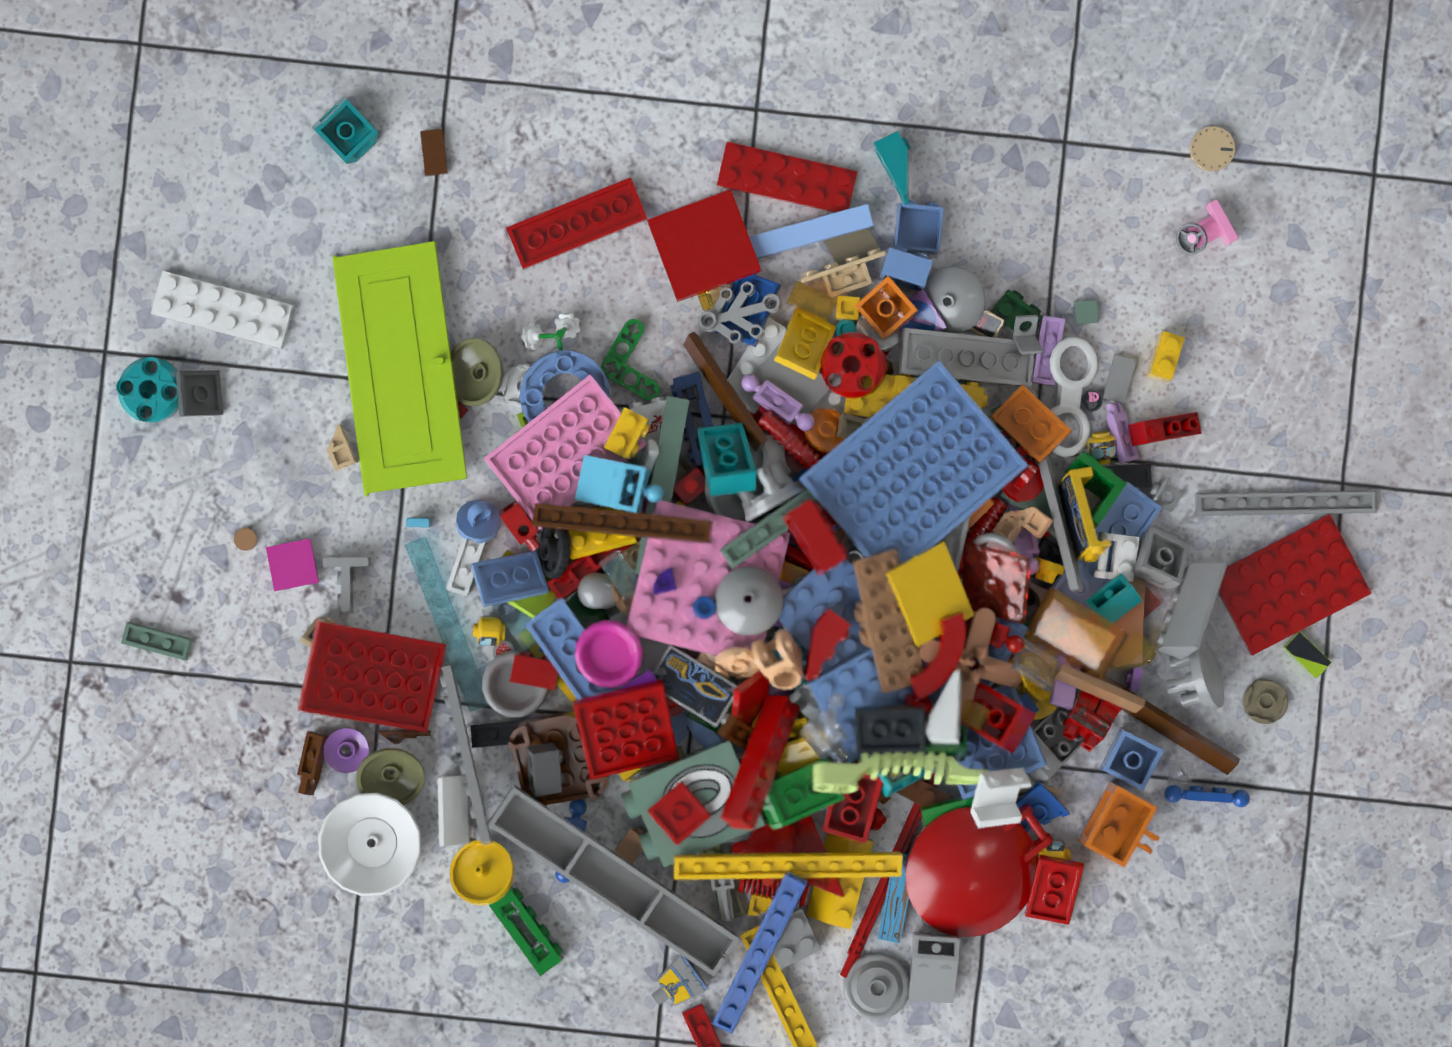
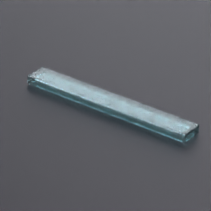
[405,537,489,712]

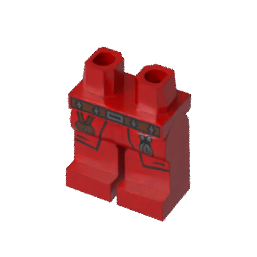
[1062,690,1122,752]

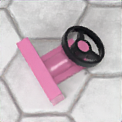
[1176,199,1238,255]

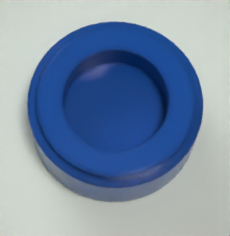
[693,596,716,619]

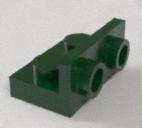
[990,289,1043,331]

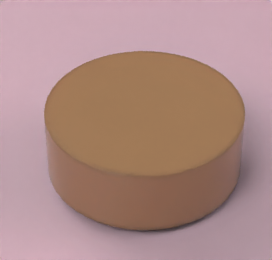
[234,528,258,551]

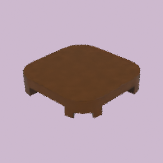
[509,711,610,806]

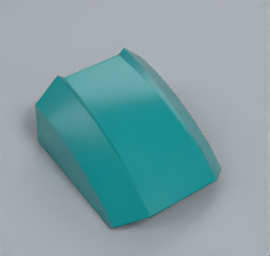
[312,97,379,164]

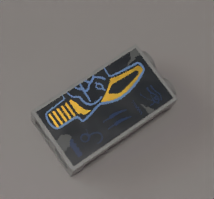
[653,645,739,727]

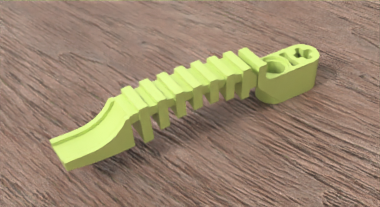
[813,752,989,793]

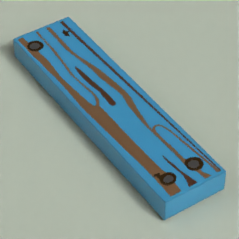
[878,853,910,943]

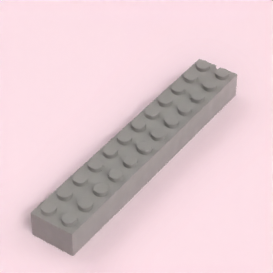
[488,784,739,976]

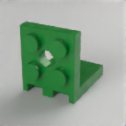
[1064,452,1127,528]

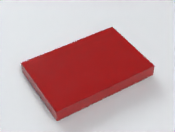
[732,670,769,728]
[1025,854,1084,925]

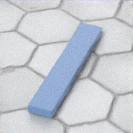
[749,204,874,259]

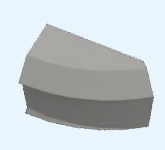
[1133,526,1190,589]

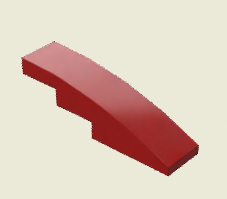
[547,544,632,600]

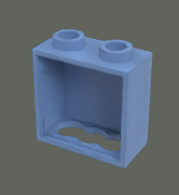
[893,200,944,255]

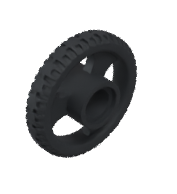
[539,528,571,579]

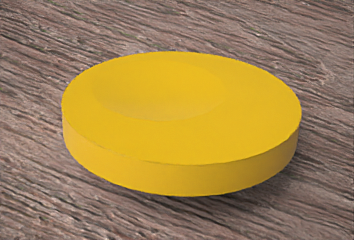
[450,840,515,906]

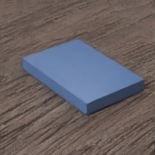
[471,550,549,607]

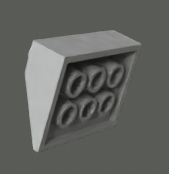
[1156,562,1227,660]

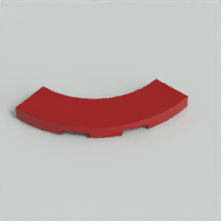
[910,612,965,700]

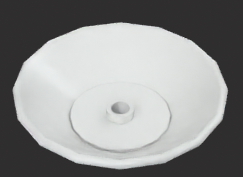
[318,793,421,896]

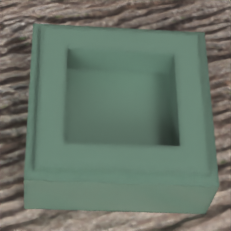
[1073,300,1099,325]

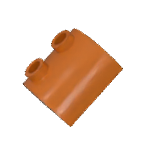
[855,276,919,340]

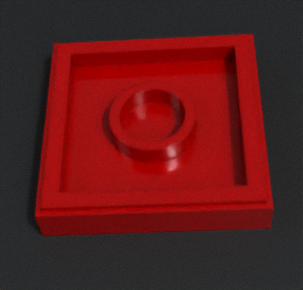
[647,780,712,846]

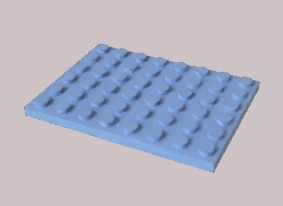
[799,361,1028,565]

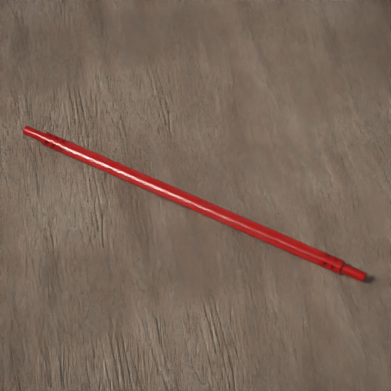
[840,772,937,978]

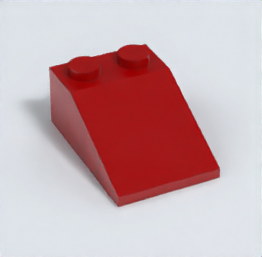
[960,681,1036,754]

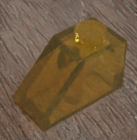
[1106,631,1157,671]

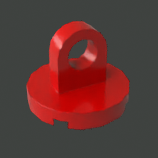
[1001,458,1044,502]

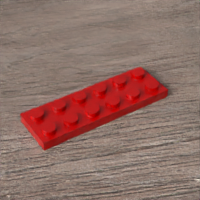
[717,142,857,213]
[506,177,648,270]

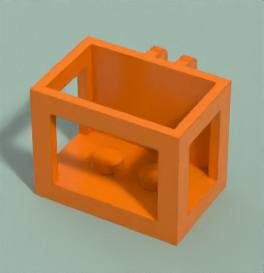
[1077,782,1160,868]

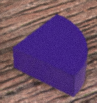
[653,567,677,595]

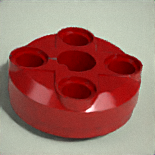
[821,332,887,399]

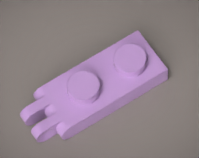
[1106,402,1139,464]

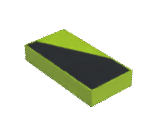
[1283,631,1332,679]

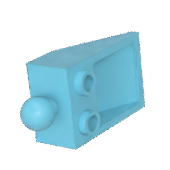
[575,455,664,513]

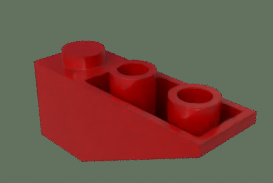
[1128,412,1202,447]
[803,608,851,681]

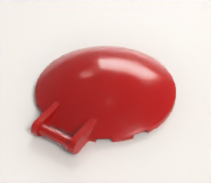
[905,804,1054,937]

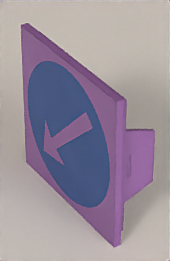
[899,289,947,334]

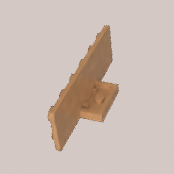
[853,549,923,693]

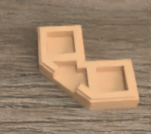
[992,507,1054,543]

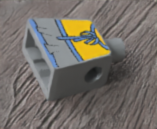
[651,954,708,1006]

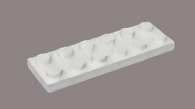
[151,271,294,349]

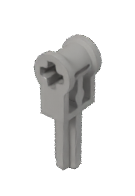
[711,879,735,922]

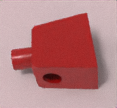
[672,466,706,506]
[499,500,541,552]

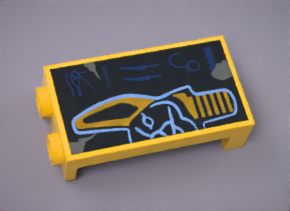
[1058,467,1111,563]

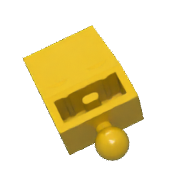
[777,717,824,774]

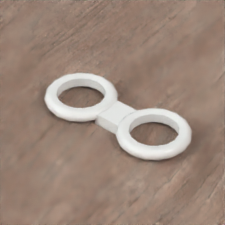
[1050,337,1098,457]

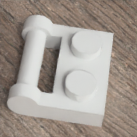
[1094,532,1139,582]

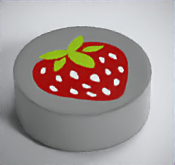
[493,641,516,658]

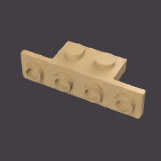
[800,248,887,298]

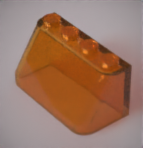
[1025,588,1128,680]

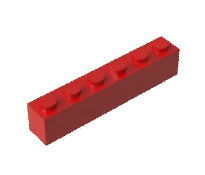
[720,695,800,830]

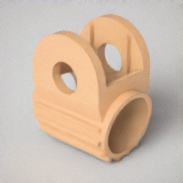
[752,629,803,690]

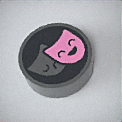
[1080,389,1103,412]

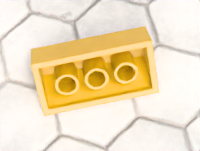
[806,833,873,930]

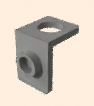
[1012,315,1043,354]
[1150,479,1182,512]

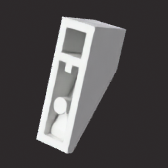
[925,671,962,744]

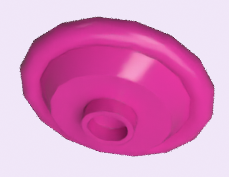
[575,620,643,688]

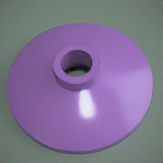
[324,728,369,773]

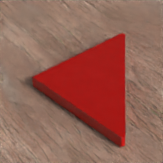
[731,815,845,898]

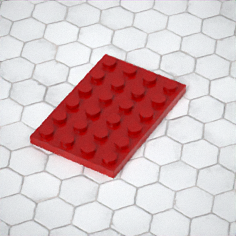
[1218,514,1372,656]
[298,620,446,732]

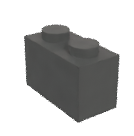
[526,742,564,797]

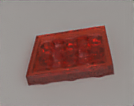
[962,542,1031,624]

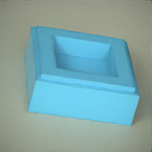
[406,518,431,527]

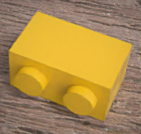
[1146,331,1185,382]

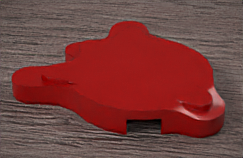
[732,823,796,887]

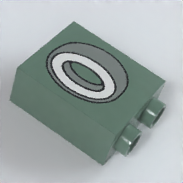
[621,738,765,867]

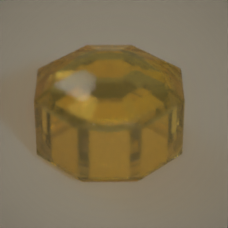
[697,291,714,312]

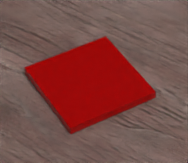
[647,189,762,302]
[572,679,679,780]

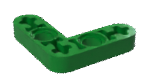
[601,319,660,401]

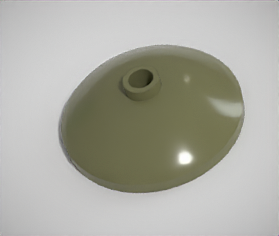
[451,338,503,406]
[356,748,424,805]

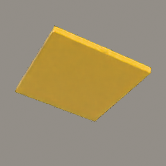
[886,542,974,647]

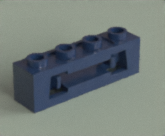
[670,372,714,467]

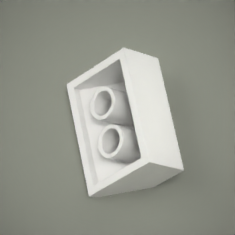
[438,774,475,847]

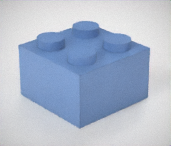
[879,246,933,291]
[1099,728,1164,791]

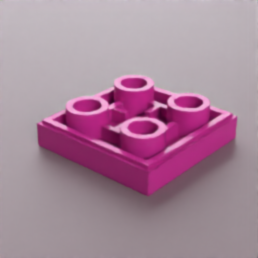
[266,538,320,591]

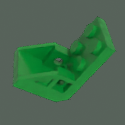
[761,756,844,829]

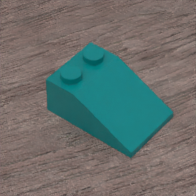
[698,423,756,497]

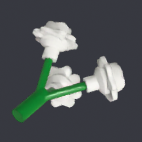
[521,313,581,351]

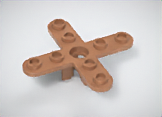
[919,608,1022,719]

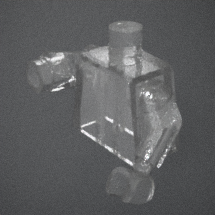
[799,694,849,763]

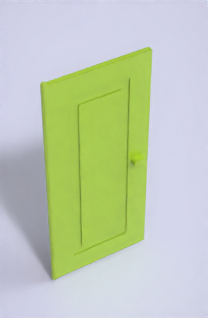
[332,241,468,496]

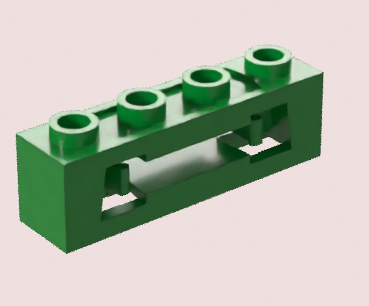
[489,886,564,976]

